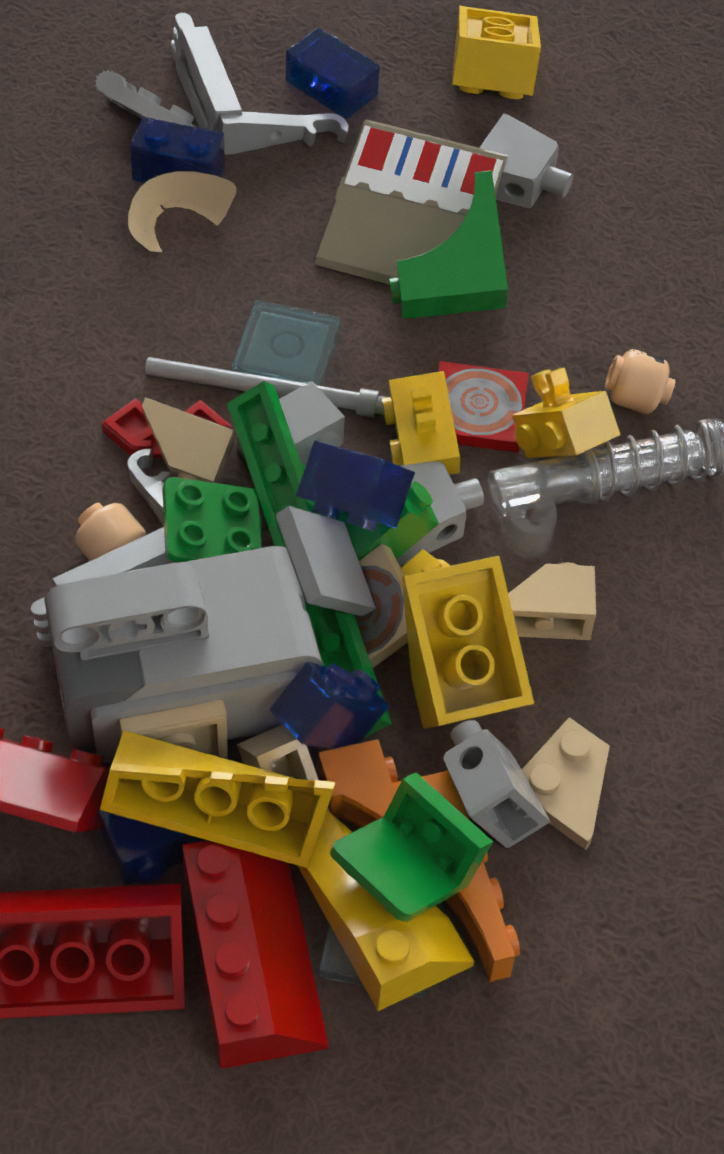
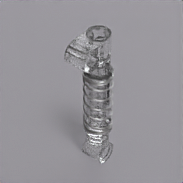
[487,418,724,558]

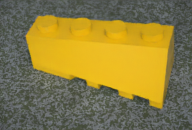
[100,730,335,868]

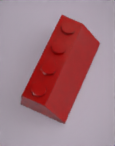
[0,727,110,832]
[182,840,329,1069]
[0,884,185,1019]

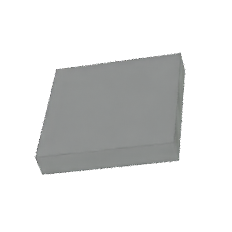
[276,506,376,616]

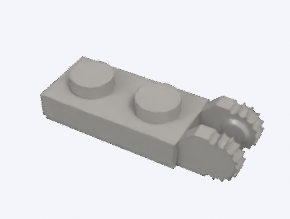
[95,70,204,146]

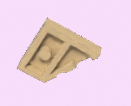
[522,717,610,850]

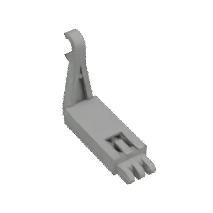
[170,13,348,155]
[31,449,176,647]

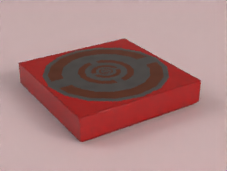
[438,361,529,453]

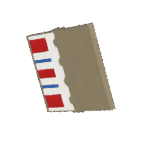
[315,119,508,285]

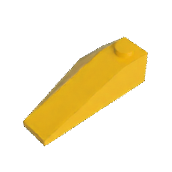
[297,810,474,1011]

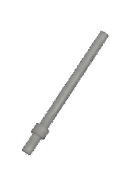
[145,357,384,418]

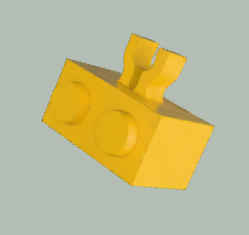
[512,367,621,458]
[382,371,460,475]

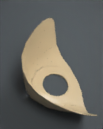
[128,171,236,252]

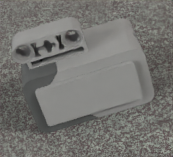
[44,546,323,764]

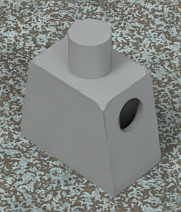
[480,113,573,208]
[366,461,484,566]
[443,720,551,848]

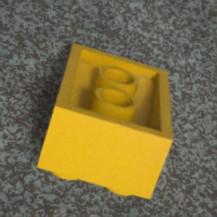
[452,6,541,99]
[401,556,534,729]

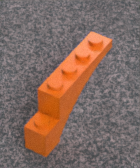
[317,739,520,982]

